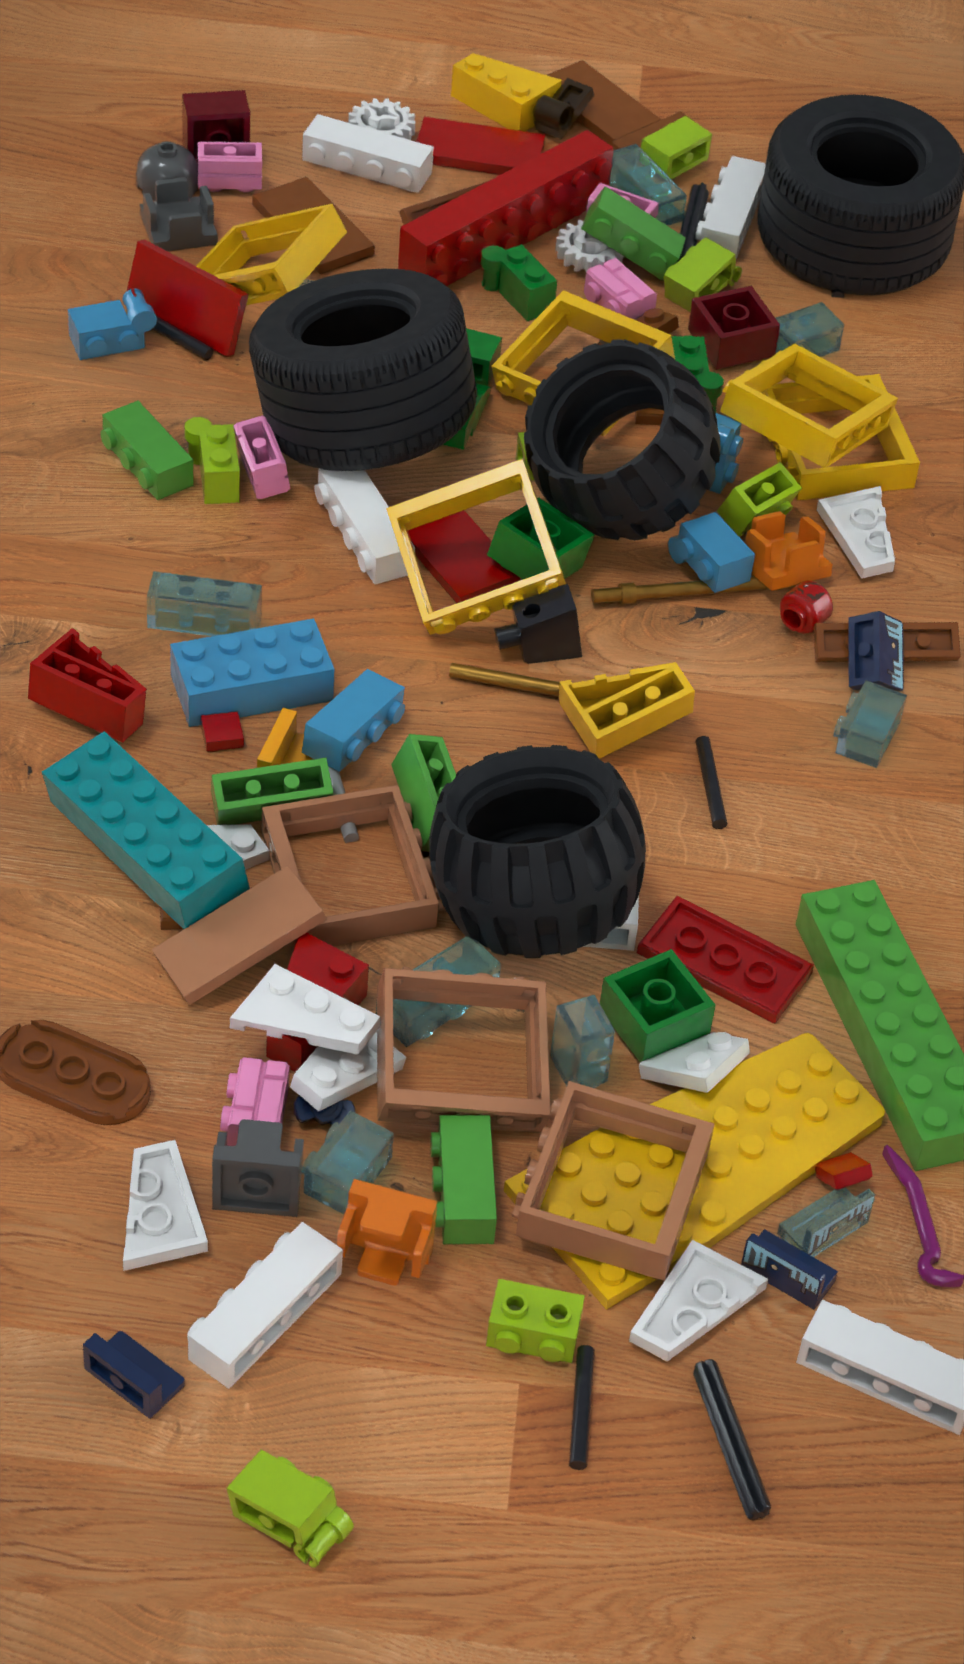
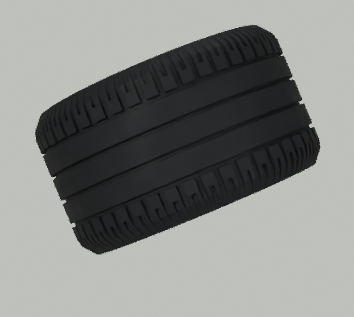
[757,94,964,295]
[249,269,477,471]

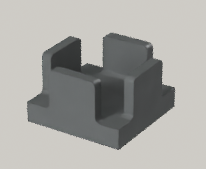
[140,177,218,251]
[212,1119,304,1217]

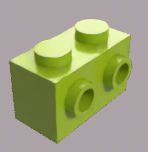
[639,116,712,182]
[717,462,802,537]
[486,1279,585,1363]

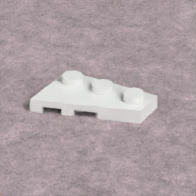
[817,486,895,579]
[230,964,381,1054]
[290,1032,407,1111]
[123,1140,208,1271]
[629,1240,768,1362]

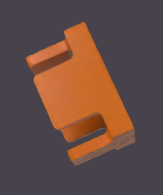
[745,511,833,591]
[337,1179,438,1286]

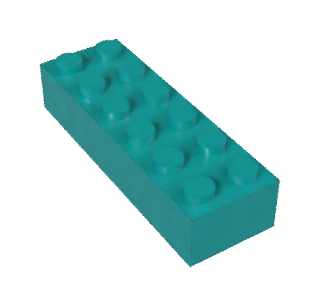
[42,731,250,929]

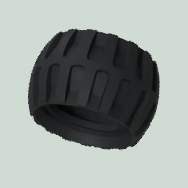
[524,340,720,541]
[429,745,646,958]

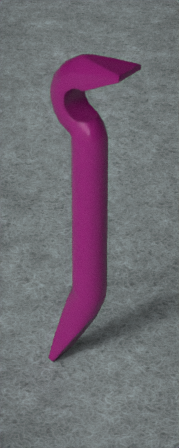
[883,1145,964,1287]

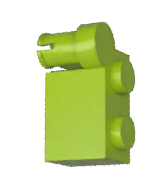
[664,237,742,312]
[184,417,240,504]
[227,1450,354,1567]

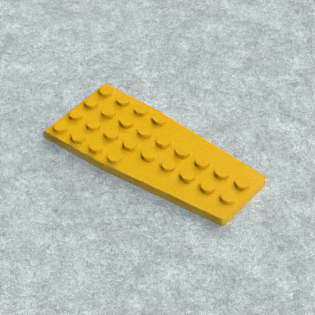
[504,1033,885,1310]

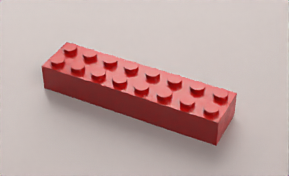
[398,130,614,286]

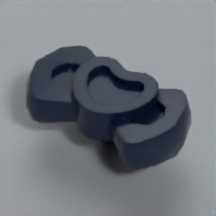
[294,1095,356,1134]

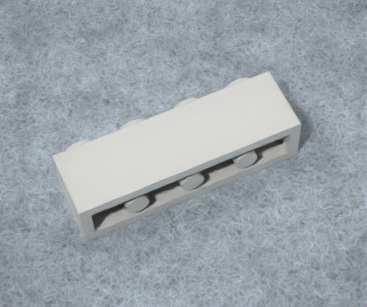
[302,114,434,193]
[695,156,766,259]
[314,468,415,585]
[187,1222,343,1389]
[796,1300,964,1436]

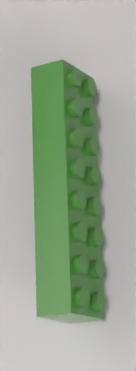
[795,880,964,1171]

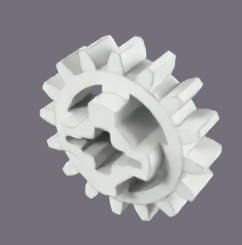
[348,98,416,140]
[555,220,624,272]

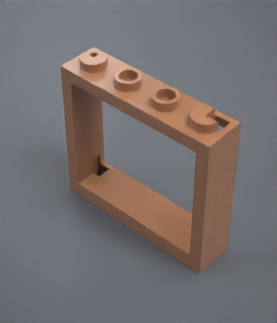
[261,785,443,946]
[377,966,550,1133]
[512,1081,714,1281]

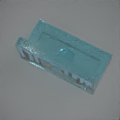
[777,1187,875,1257]

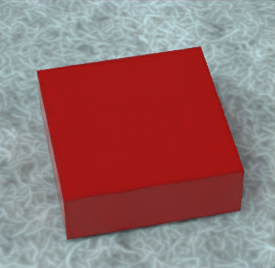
[201,712,244,752]
[815,1152,873,1190]

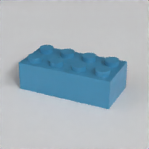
[170,618,335,727]

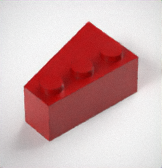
[28,628,147,743]
[266,933,369,1072]

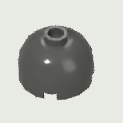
[136,141,198,201]

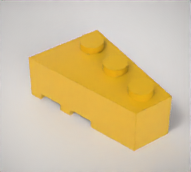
[451,53,562,132]
[559,662,695,759]

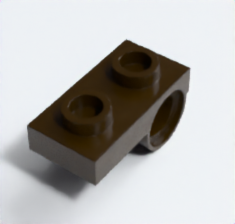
[533,78,595,139]

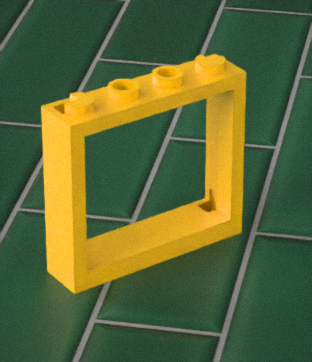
[196,204,347,305]
[491,290,675,437]
[720,343,898,468]
[762,374,920,500]
[386,459,566,635]

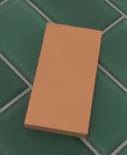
[152,866,327,1005]

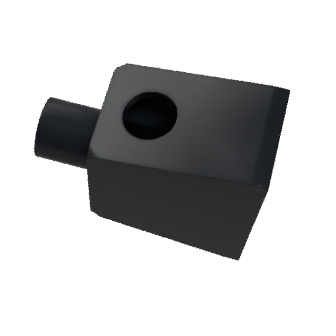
[494,584,582,664]

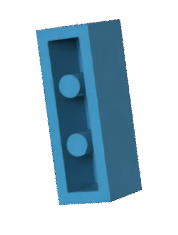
[302,669,405,772]

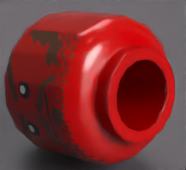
[779,580,833,634]

